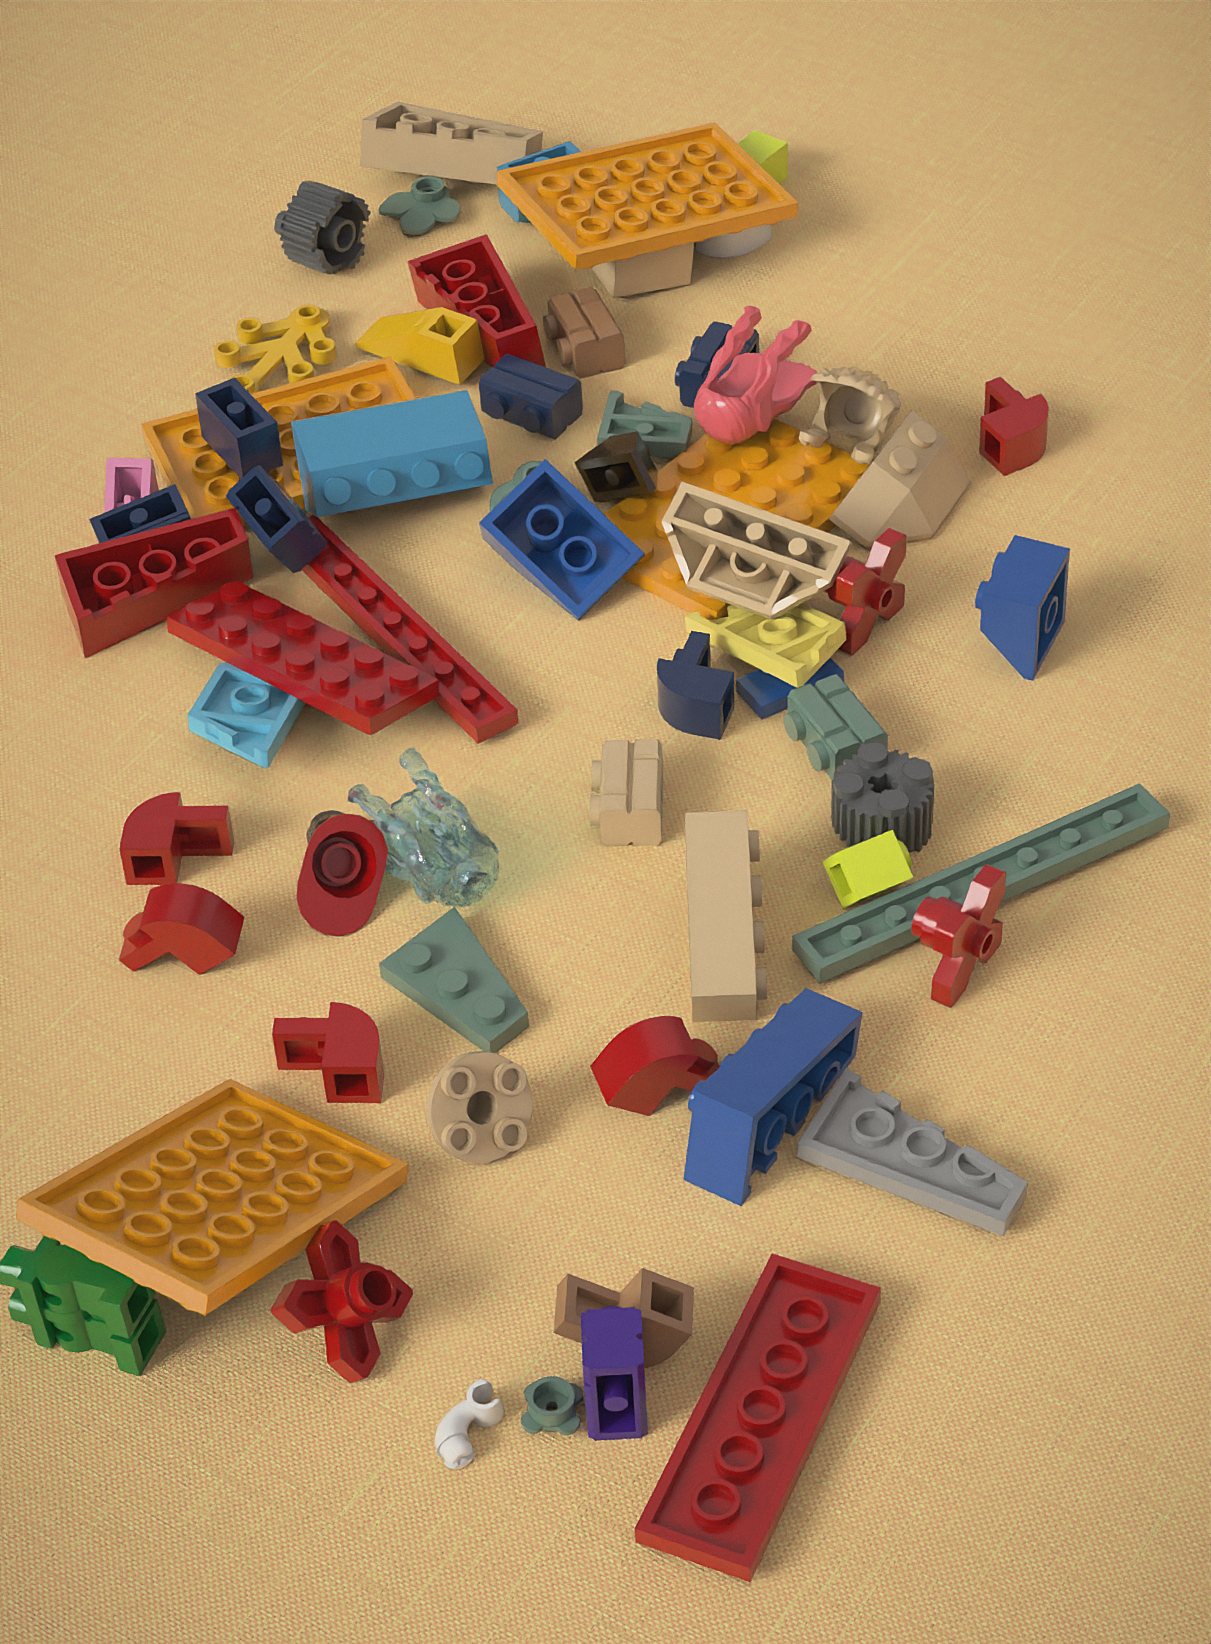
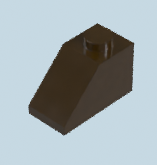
[574,431,658,502]

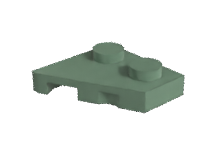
[597,390,692,459]

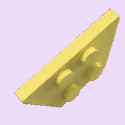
[684,603,847,688]

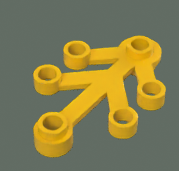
[214,304,337,394]

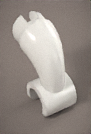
[434,1379,504,1469]

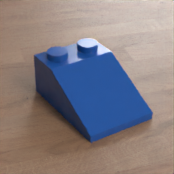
[479,459,645,620]

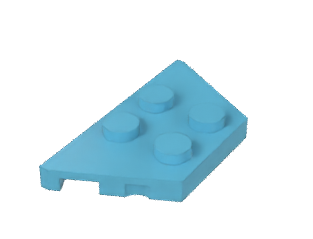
[188,663,305,768]

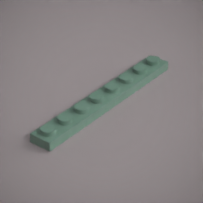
[792,783,1170,983]

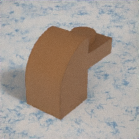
[553,1268,694,1368]

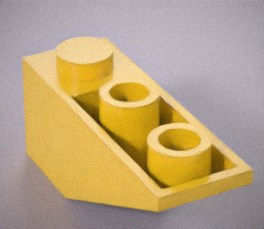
[355,307,485,385]

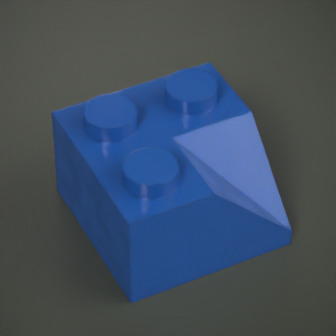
[975,535,1070,681]

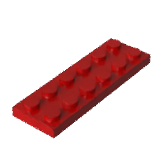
[167,580,439,736]
[635,1253,881,1582]

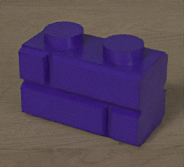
[581,1306,648,1441]

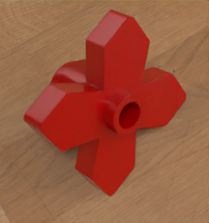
[823,528,907,656]
[911,864,1006,1008]
[271,1220,413,1383]

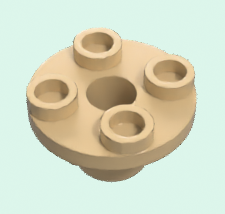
[426,1051,533,1163]

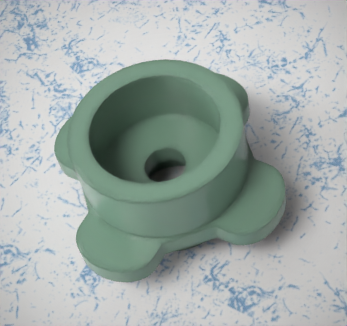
[521,1376,583,1435]

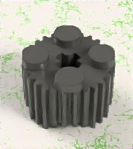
[274,181,371,274]
[831,742,934,852]

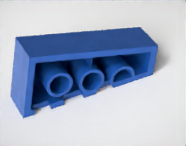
[683,988,863,1206]

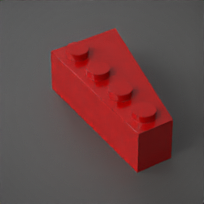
[407,234,546,368]
[54,508,253,658]

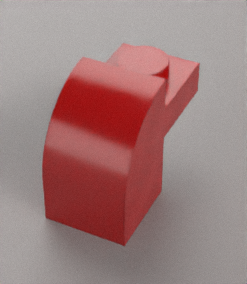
[979,376,1049,476]
[119,792,234,885]
[119,883,245,975]
[272,1002,384,1103]
[590,1016,720,1116]

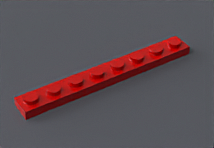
[302,515,519,744]

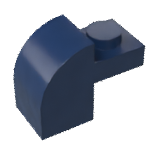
[657,631,734,740]

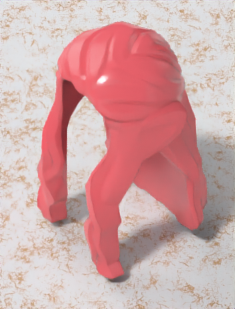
[694,306,817,445]

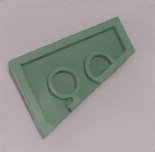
[379,907,529,1053]

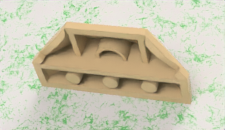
[829,410,971,547]
[661,482,852,620]

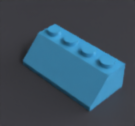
[291,390,493,517]

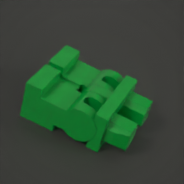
[0,1236,166,1376]

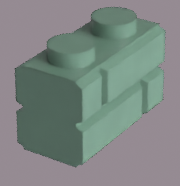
[783,674,888,780]

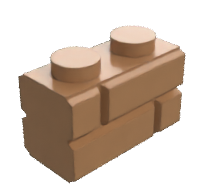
[543,286,625,379]

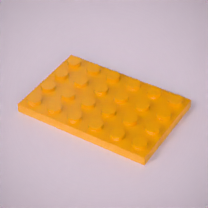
[497,122,799,270]
[141,356,416,526]
[604,419,870,620]
[16,1079,409,1316]

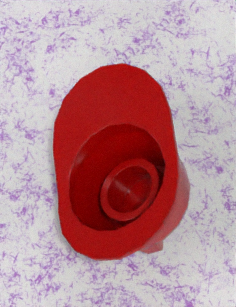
[296,813,388,937]

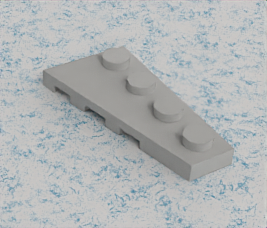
[797,1068,1028,1237]

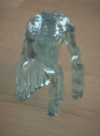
[348,747,500,908]

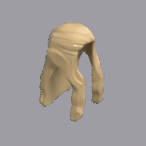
[799,367,901,465]

